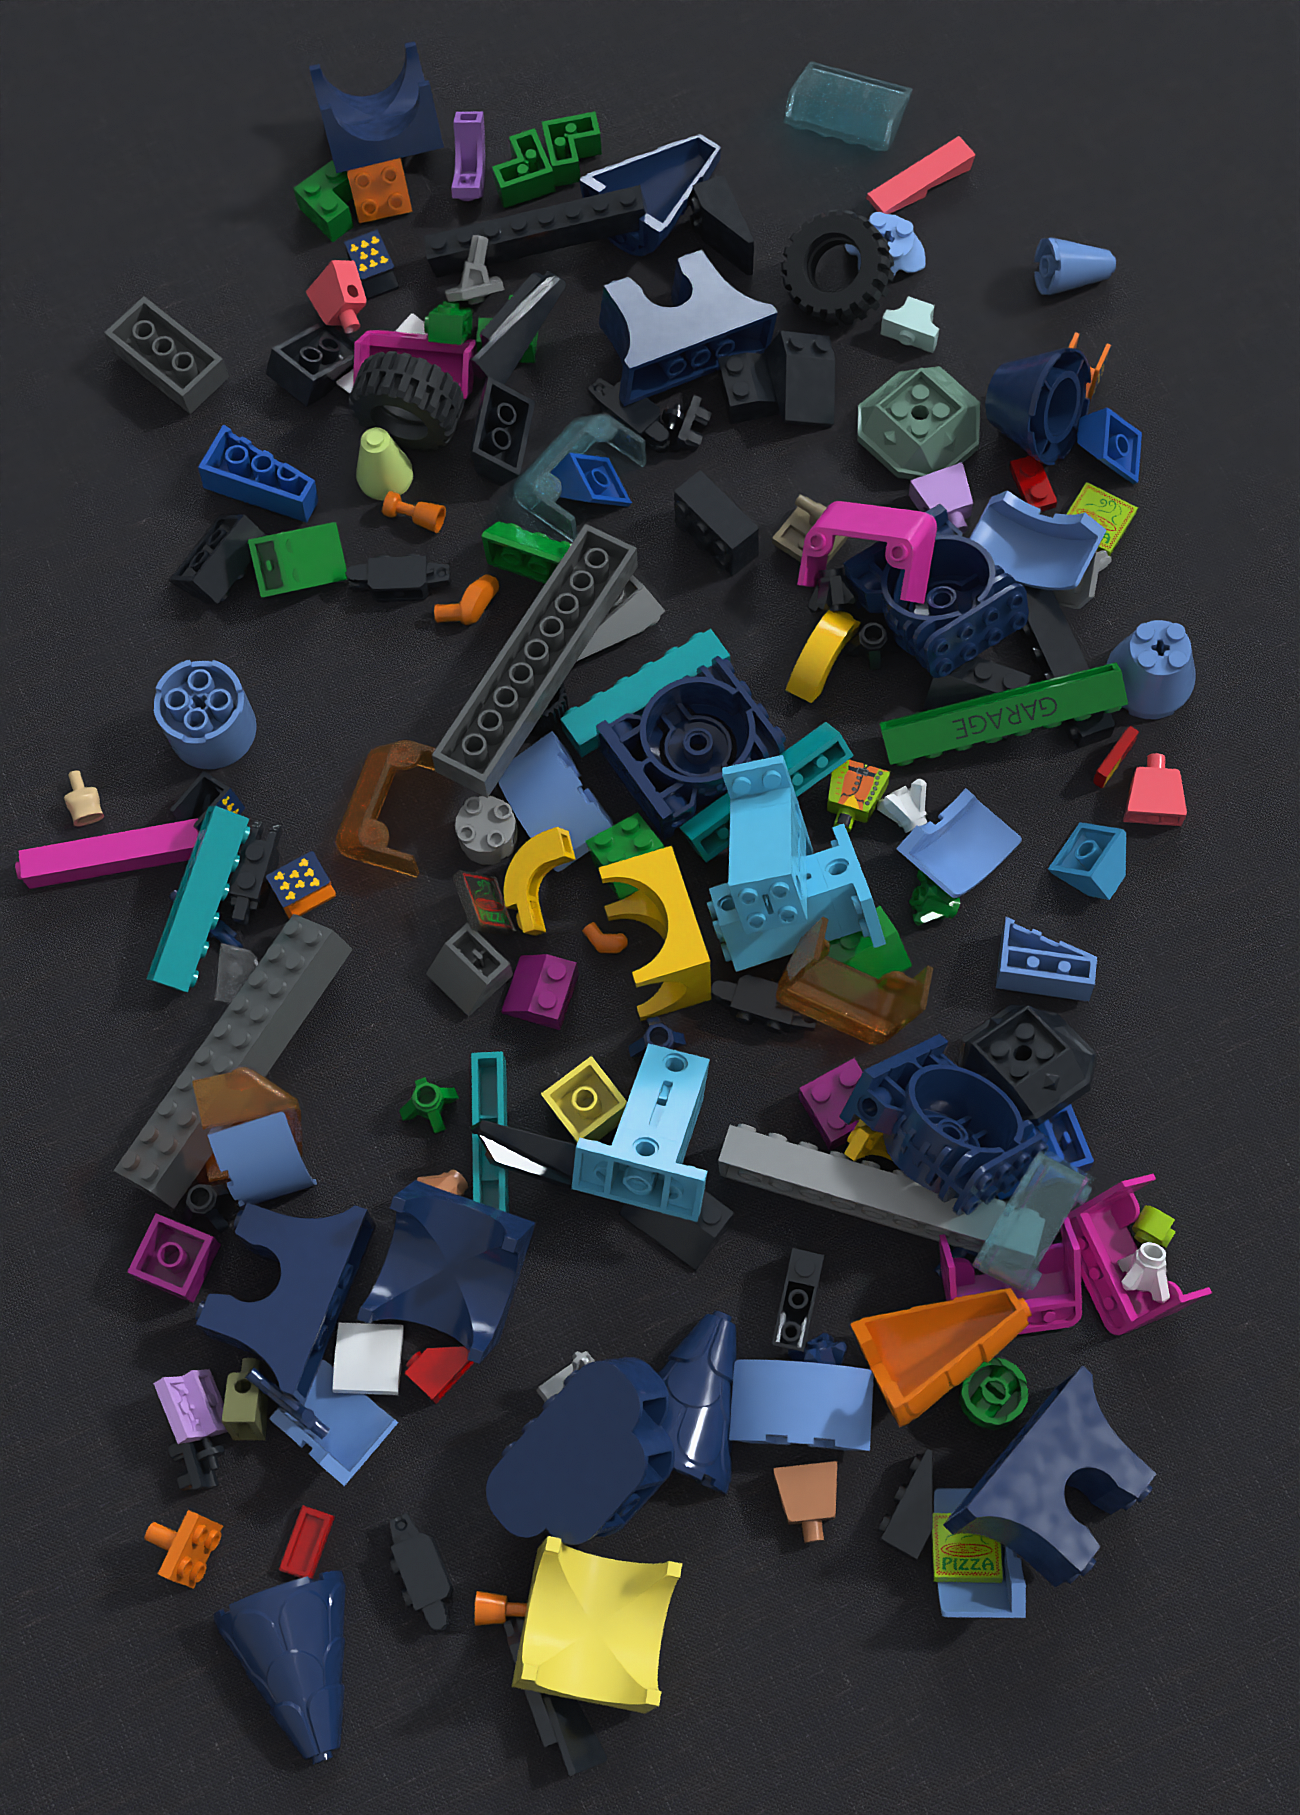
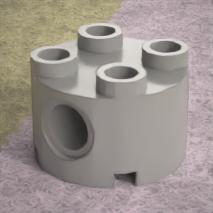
[455,796,518,865]

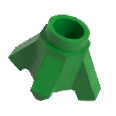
[909,869,960,926]
[399,1077,459,1133]

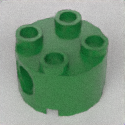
[958,1358,1028,1430]

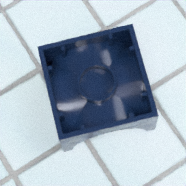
[309,41,444,173]
[357,1180,536,1364]

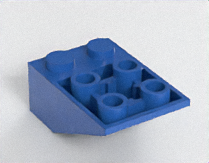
[997,1104,1094,1200]

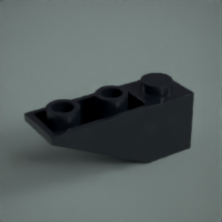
[772,1248,824,1352]
[877,1449,933,1562]

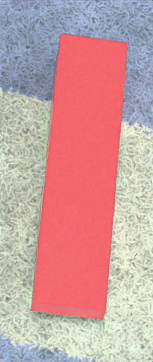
[866,136,976,214]

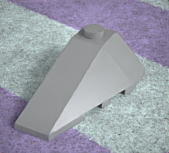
[577,575,665,661]

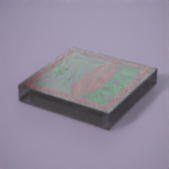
[452,870,516,936]

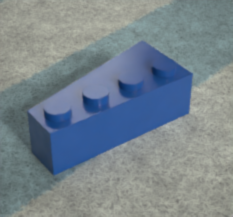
[198,424,319,523]

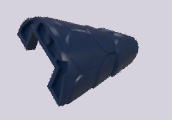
[579,134,721,256]
[657,1310,736,1495]
[213,1570,346,1764]

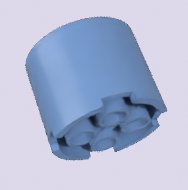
[153,660,257,769]

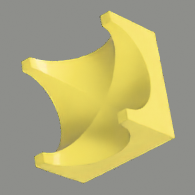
[512,1536,682,1713]

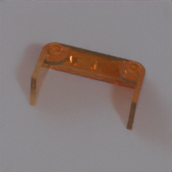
[335,740,436,878]
[775,917,933,1045]
[192,1067,303,1182]

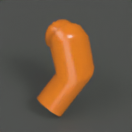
[582,922,628,953]

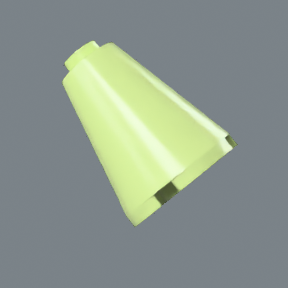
[356,427,413,500]

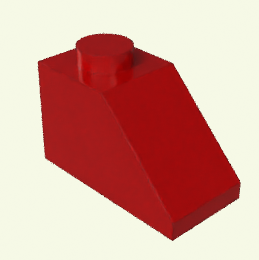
[405,1346,475,1404]

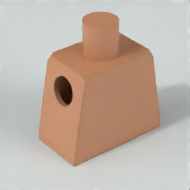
[773,1461,837,1543]

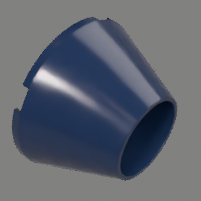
[985,347,1091,465]

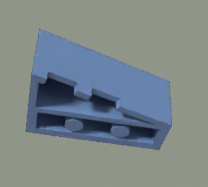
[996,917,1097,1001]

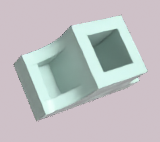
[881,296,939,353]

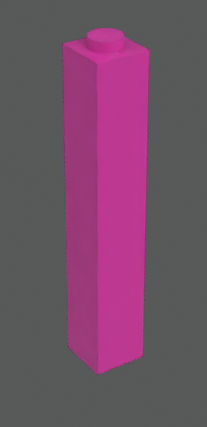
[15,818,199,889]

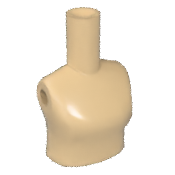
[64,770,104,826]

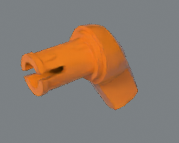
[434,574,499,626]

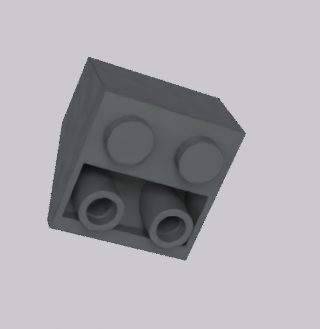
[426,922,513,1017]

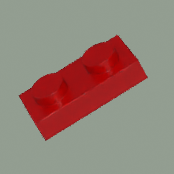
[1009,456,1057,512]

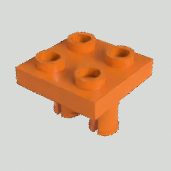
[347,158,413,223]
[145,1510,223,1589]

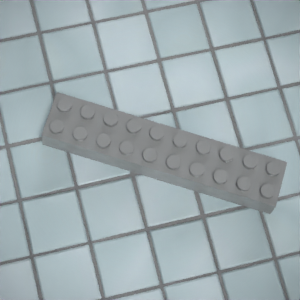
[718,1124,1045,1269]

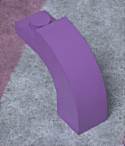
[451,112,485,201]

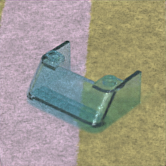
[513,414,646,542]
[973,1151,1095,1293]

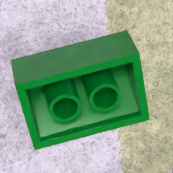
[482,521,571,584]
[800,906,912,1014]

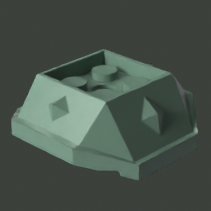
[857,366,980,480]

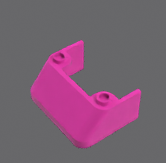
[353,330,478,399]
[797,501,937,604]
[1060,1174,1212,1335]
[939,1216,1082,1335]

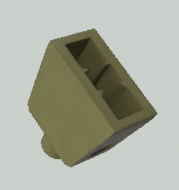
[222,1358,268,1440]

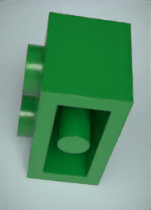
[424,301,473,345]

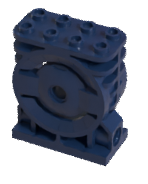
[843,504,1029,678]
[596,656,786,841]
[839,1034,1049,1216]

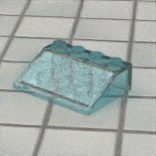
[783,61,913,151]

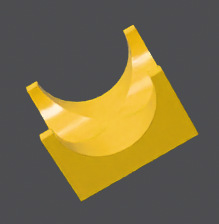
[599,846,711,1021]

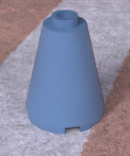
[1034,237,1116,295]

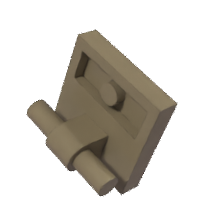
[772,495,849,564]

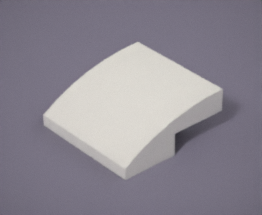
[333,1322,404,1395]

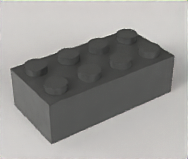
[104,296,229,414]

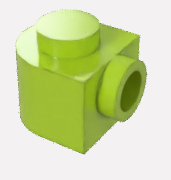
[1132,1205,1176,1248]

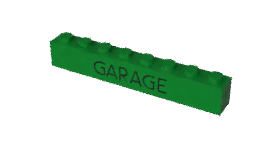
[880,662,1128,766]

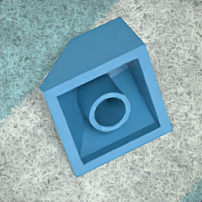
[1048,822,1126,900]

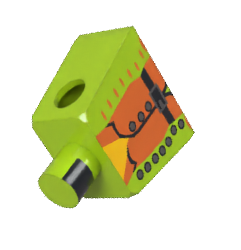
[827,760,890,832]

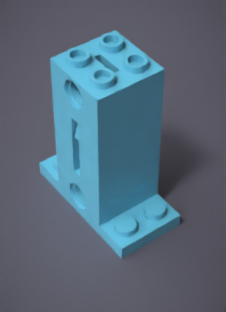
[722,755,813,934]
[707,824,886,972]
[572,1043,710,1222]

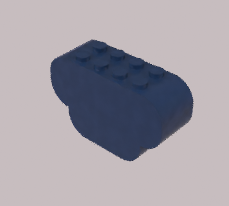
[486,1357,675,1545]

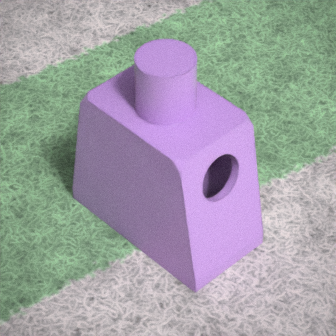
[909,462,973,534]

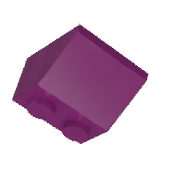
[501,954,579,1030]

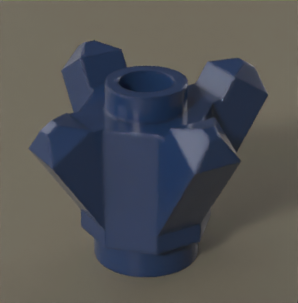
[628,1016,686,1057]
[788,1332,848,1366]

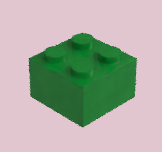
[585,812,665,900]

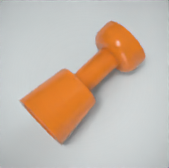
[382,491,446,533]
[475,1591,527,1626]

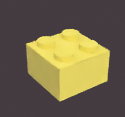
[541,1056,627,1143]

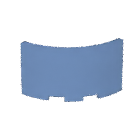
[969,490,1106,590]
[498,731,614,872]
[896,788,1022,898]
[207,1111,317,1208]
[269,1360,398,1486]
[729,1360,874,1451]
[934,1488,1026,1618]

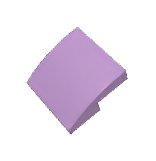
[153,1369,228,1444]

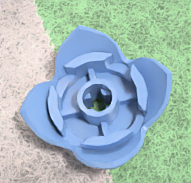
[845,212,926,283]

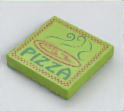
[1066,482,1138,556]
[931,1513,1003,1583]

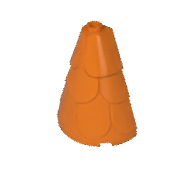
[850,1288,1032,1427]

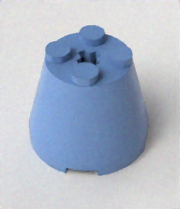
[1106,620,1196,719]

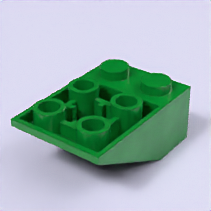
[248,522,347,598]

